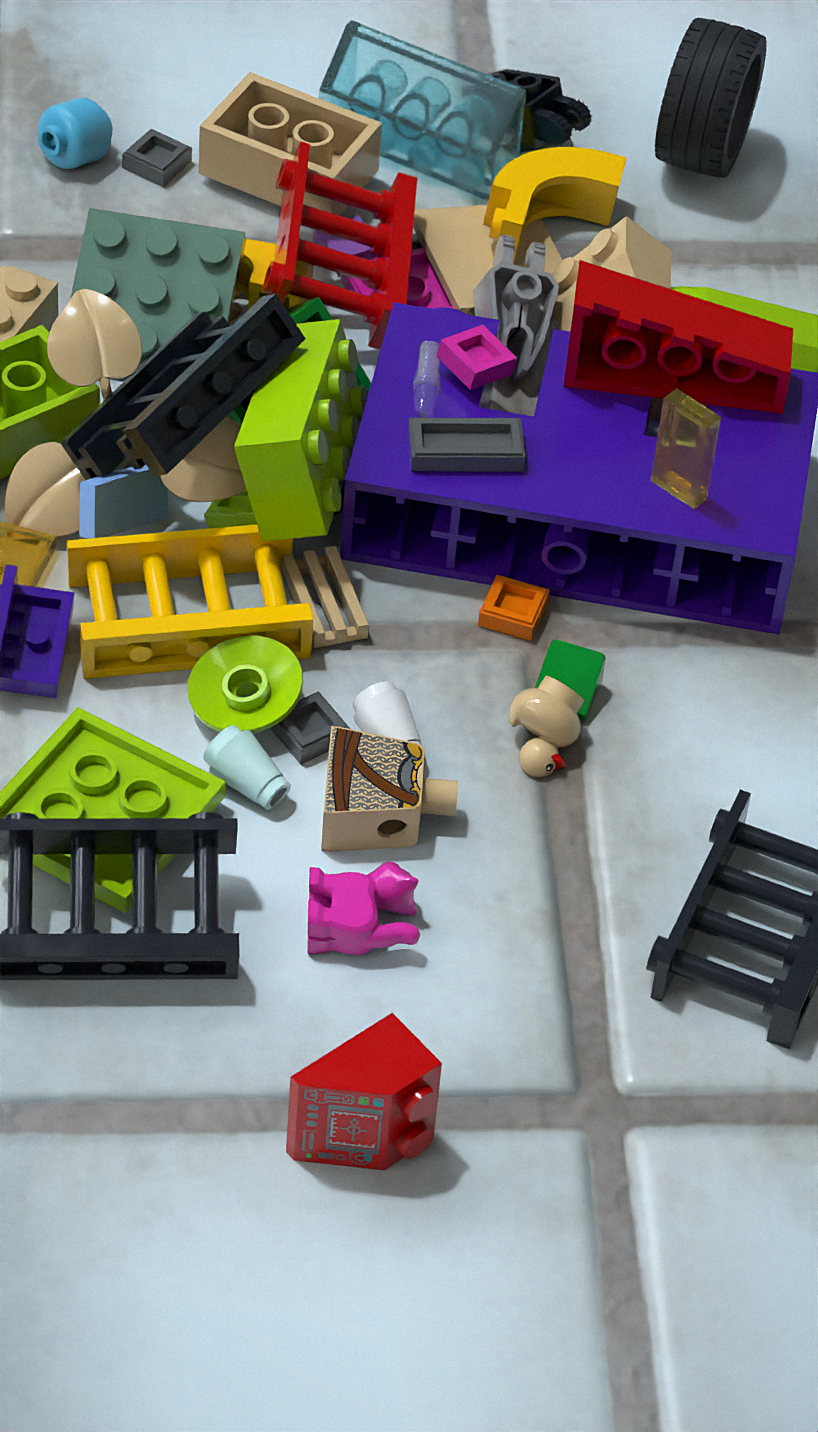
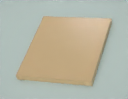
[413,205,563,315]

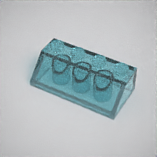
[318,20,526,201]

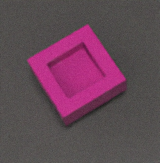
[436,325,517,390]

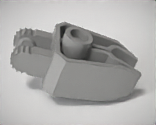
[473,234,559,383]

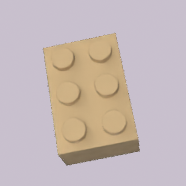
[198,72,382,215]

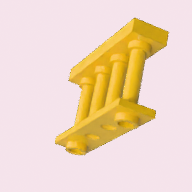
[67,524,313,679]

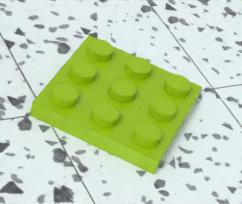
[0,707,226,914]

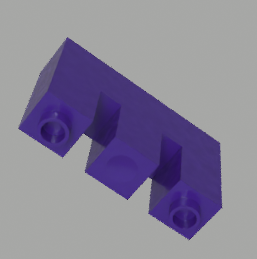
[340,302,818,635]

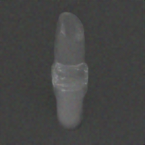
[413,341,441,418]

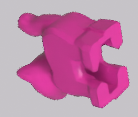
[307,861,420,955]

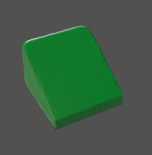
[535,639,606,722]

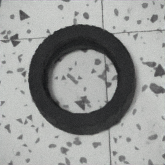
[655,18,767,178]

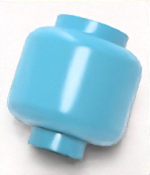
[37,98,113,169]

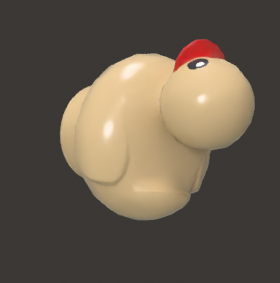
[509,676,584,778]

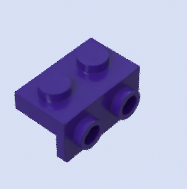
[0,564,75,698]

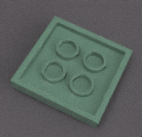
[70,208,246,368]

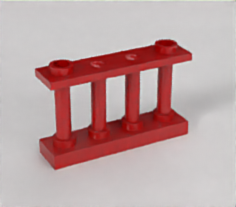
[262,141,418,350]

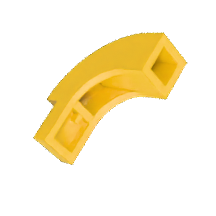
[483,147,627,264]

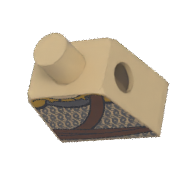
[321,726,458,851]

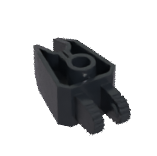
[462,69,592,152]

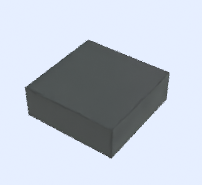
[122,129,192,187]
[270,691,350,765]

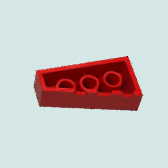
[563,260,793,414]

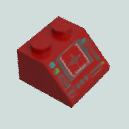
[286,1013,442,1171]

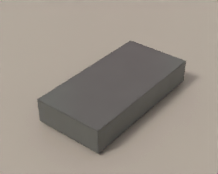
[408,418,525,472]

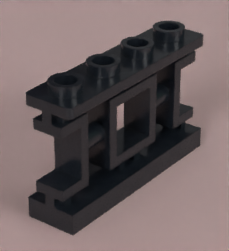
[62,293,306,480]

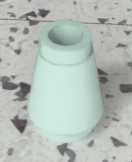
[203,725,291,810]

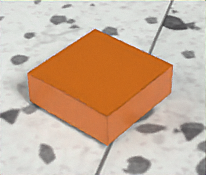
[478,575,550,641]

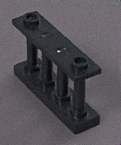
[646,789,818,1049]
[0,812,239,980]

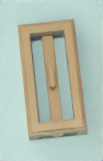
[281,545,369,649]

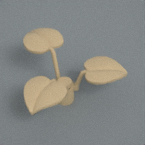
[5,289,247,537]

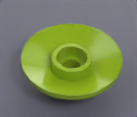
[187,636,303,734]

